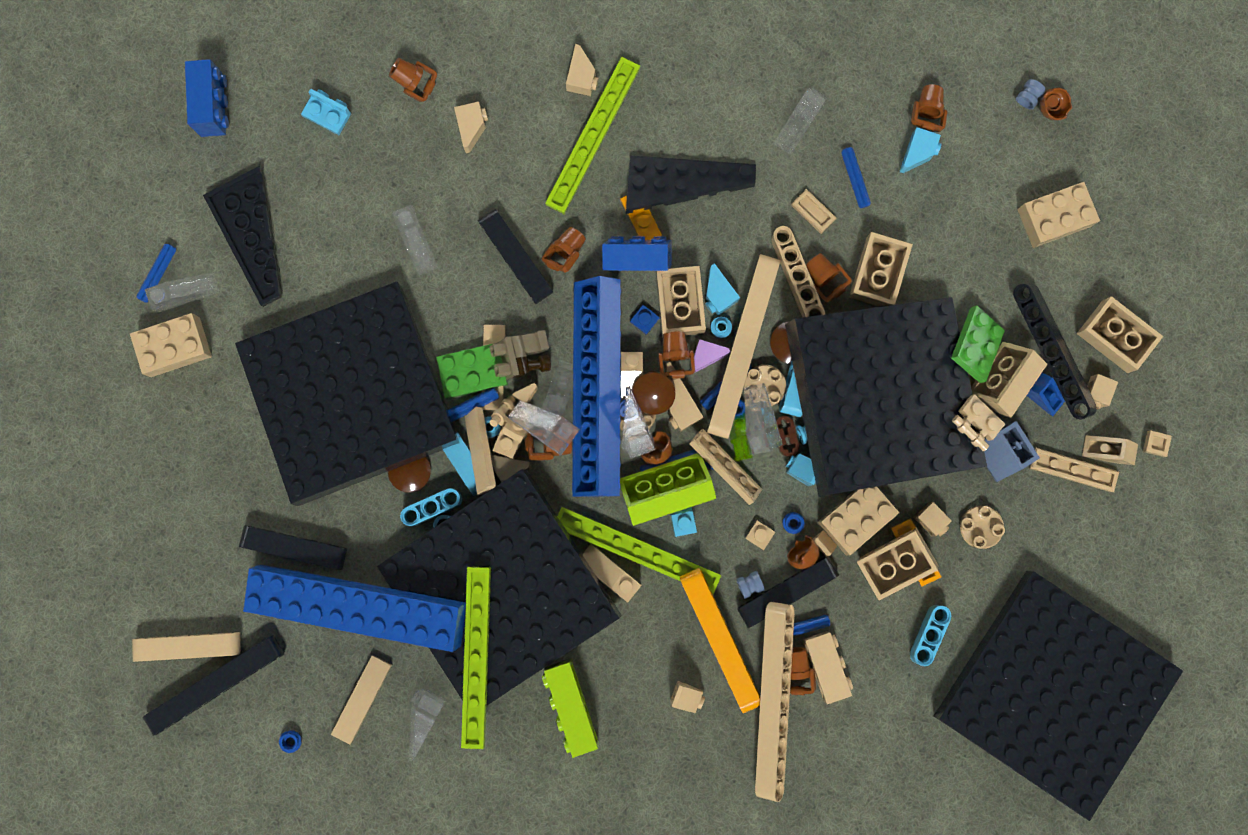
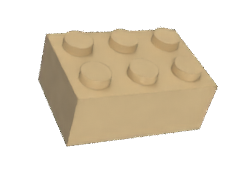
[1017,182,1100,248]
[849,232,913,307]
[656,266,706,338]
[1077,296,1163,373]
[130,313,212,377]
[971,342,1047,417]
[818,487,899,555]
[857,527,939,600]

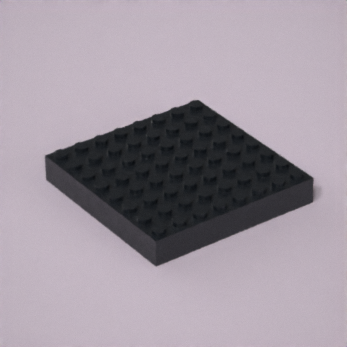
[235,281,460,506]
[785,297,987,497]
[377,469,622,706]
[933,571,1183,821]

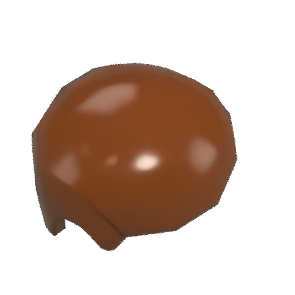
[1040,87,1072,120]
[640,431,672,464]
[787,535,819,569]

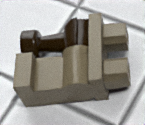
[489,330,551,380]

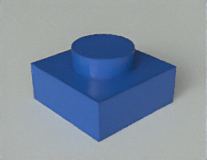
[630,305,660,335]

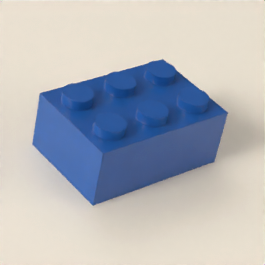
[185,59,229,137]
[602,236,672,271]

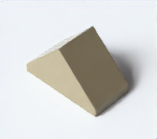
[491,455,531,482]

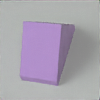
[690,340,731,373]

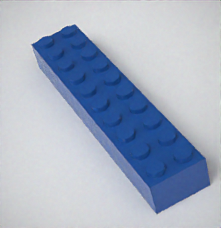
[572,276,621,497]
[243,564,466,652]

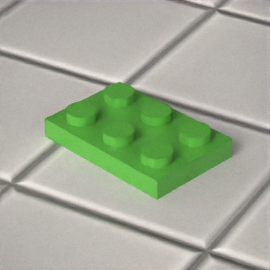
[951,305,1005,383]
[436,344,508,399]

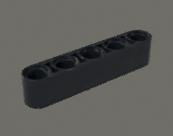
[477,209,553,304]
[239,525,347,570]
[737,556,839,628]

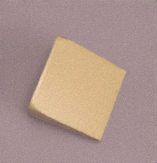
[512,383,538,405]
[813,530,837,556]

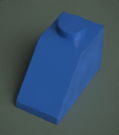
[1026,373,1065,416]

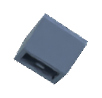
[984,421,1040,482]

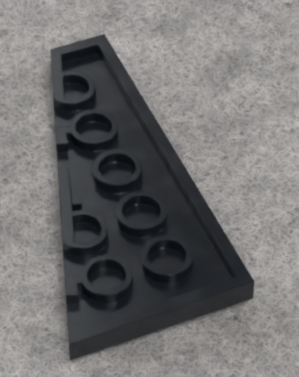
[626,155,756,214]
[203,166,282,307]

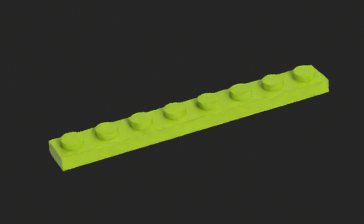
[545,57,640,215]
[557,507,721,595]
[461,567,491,749]

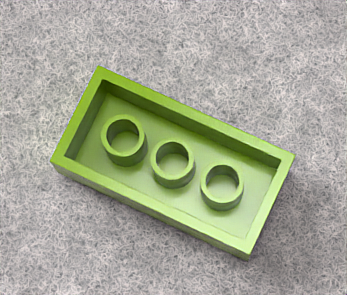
[620,453,716,526]
[542,659,599,758]

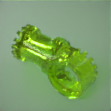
[730,417,753,462]

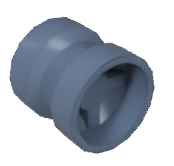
[1016,79,1046,109]
[736,571,765,599]

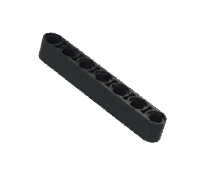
[1013,283,1097,420]
[142,635,285,736]

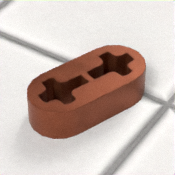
[774,416,799,457]

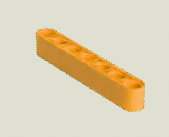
[680,568,761,714]

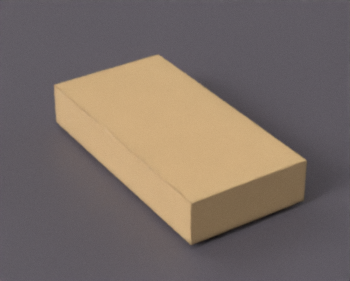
[791,189,836,234]

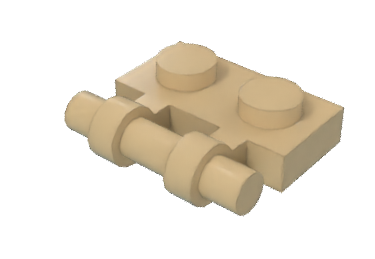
[952,394,1005,451]
[490,396,540,443]

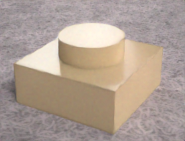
[1143,431,1172,457]
[745,520,775,550]

